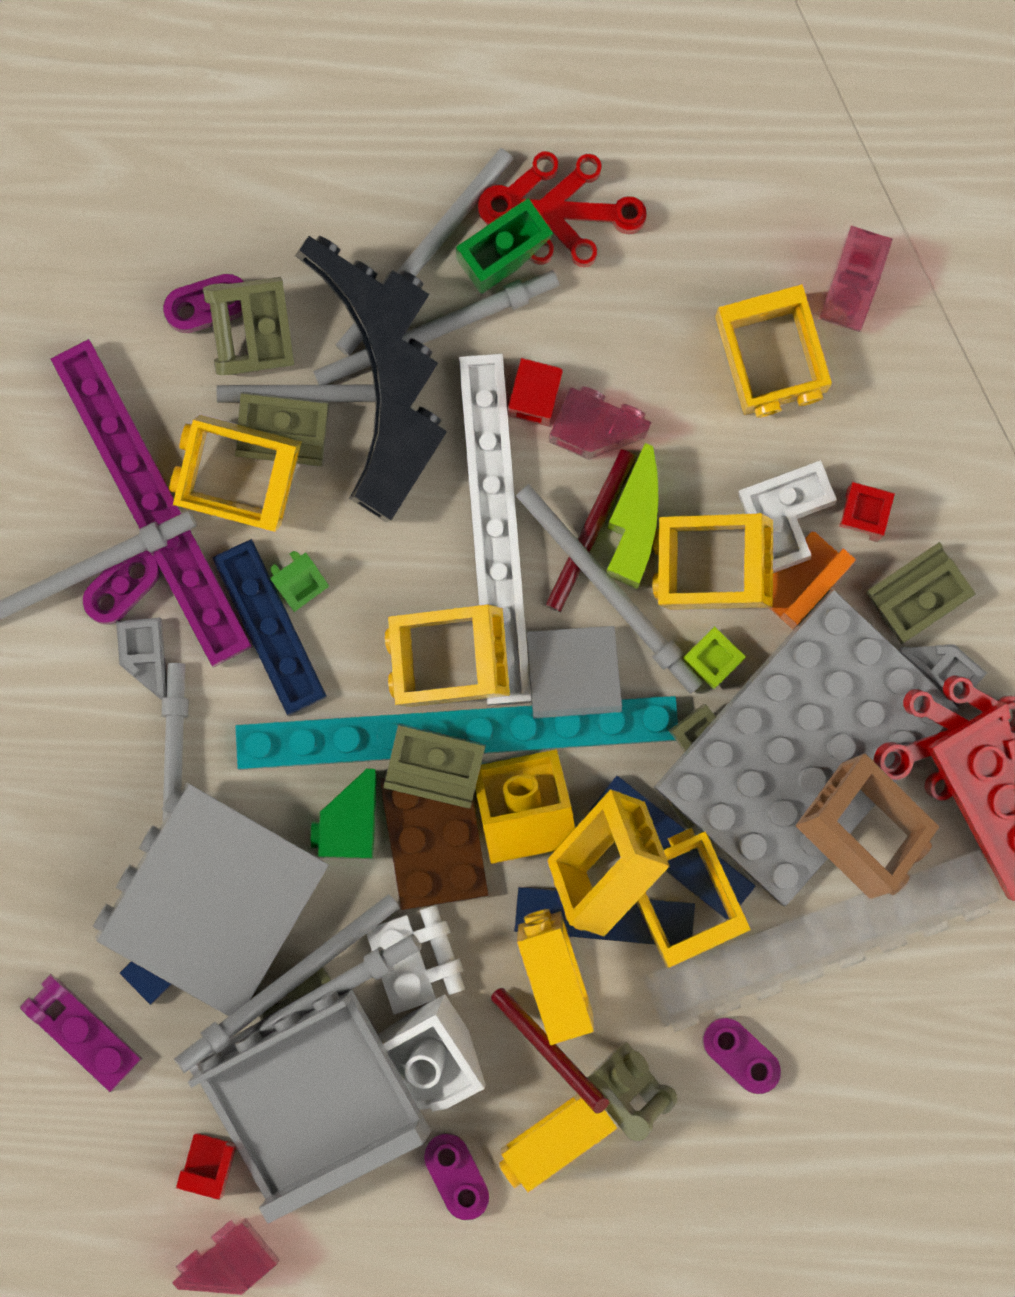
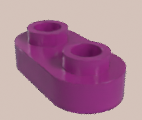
[163,274,244,333]
[83,550,160,625]
[702,1018,781,1094]
[424,1133,489,1220]

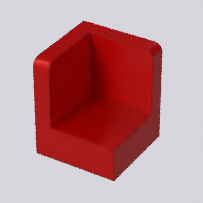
[508,358,563,427]
[839,482,895,542]
[176,1133,237,1200]

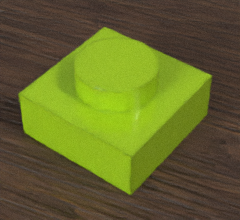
[683,626,746,689]

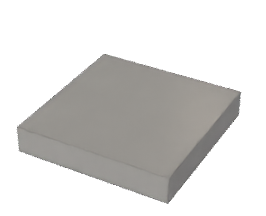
[527,626,622,718]

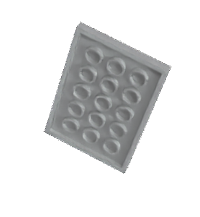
[654,590,959,907]

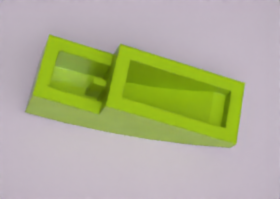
[607,443,659,589]

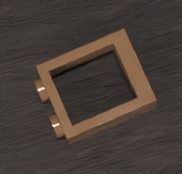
[796,753,939,899]

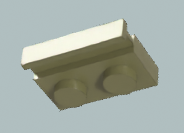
[235,392,329,466]
[865,542,976,645]
[383,723,486,809]

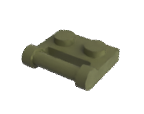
[203,277,294,375]
[587,1042,677,1141]

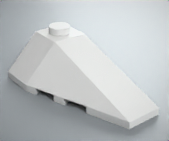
[377,994,486,1111]

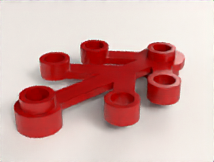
[478,151,647,267]
[873,675,1015,801]

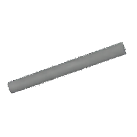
[217,384,376,403]

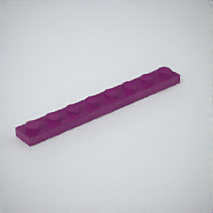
[50,339,252,668]

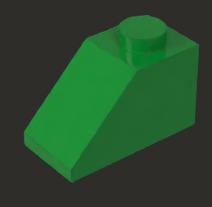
[456,198,553,294]
[311,768,377,860]

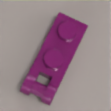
[20,974,143,1092]

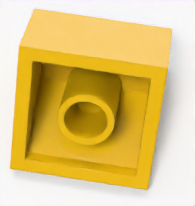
[475,749,575,864]

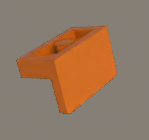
[769,531,856,630]

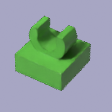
[270,551,329,612]

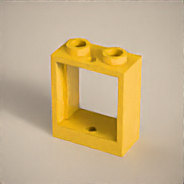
[715,284,832,418]
[169,415,302,532]
[652,513,773,610]
[385,604,510,707]
[547,789,670,936]
[636,828,751,968]
[517,909,594,1045]
[499,1094,618,1193]

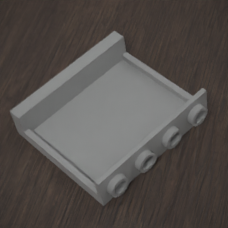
[93,783,329,1016]
[188,990,431,1224]

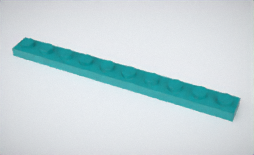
[235,696,678,770]

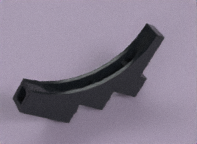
[295,236,447,522]

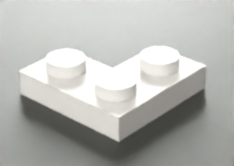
[739,460,837,573]

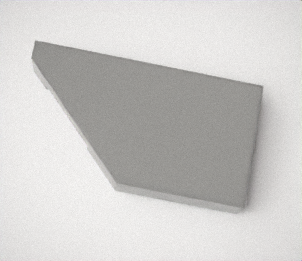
[116,617,167,700]
[898,644,987,707]

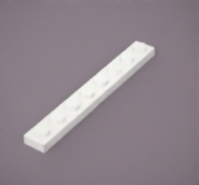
[459,354,531,706]

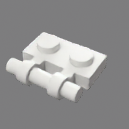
[366,905,465,1014]

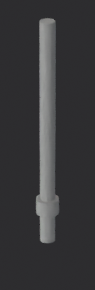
[336,148,513,356]
[313,270,560,385]
[516,484,703,694]
[0,510,197,620]
[161,663,189,822]
[174,894,399,1073]
[190,934,422,1076]

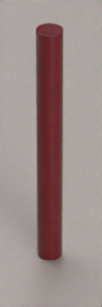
[545,449,636,613]
[491,988,609,1114]

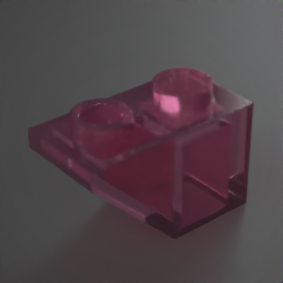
[819,225,893,332]
[549,386,651,460]
[172,1218,280,1295]

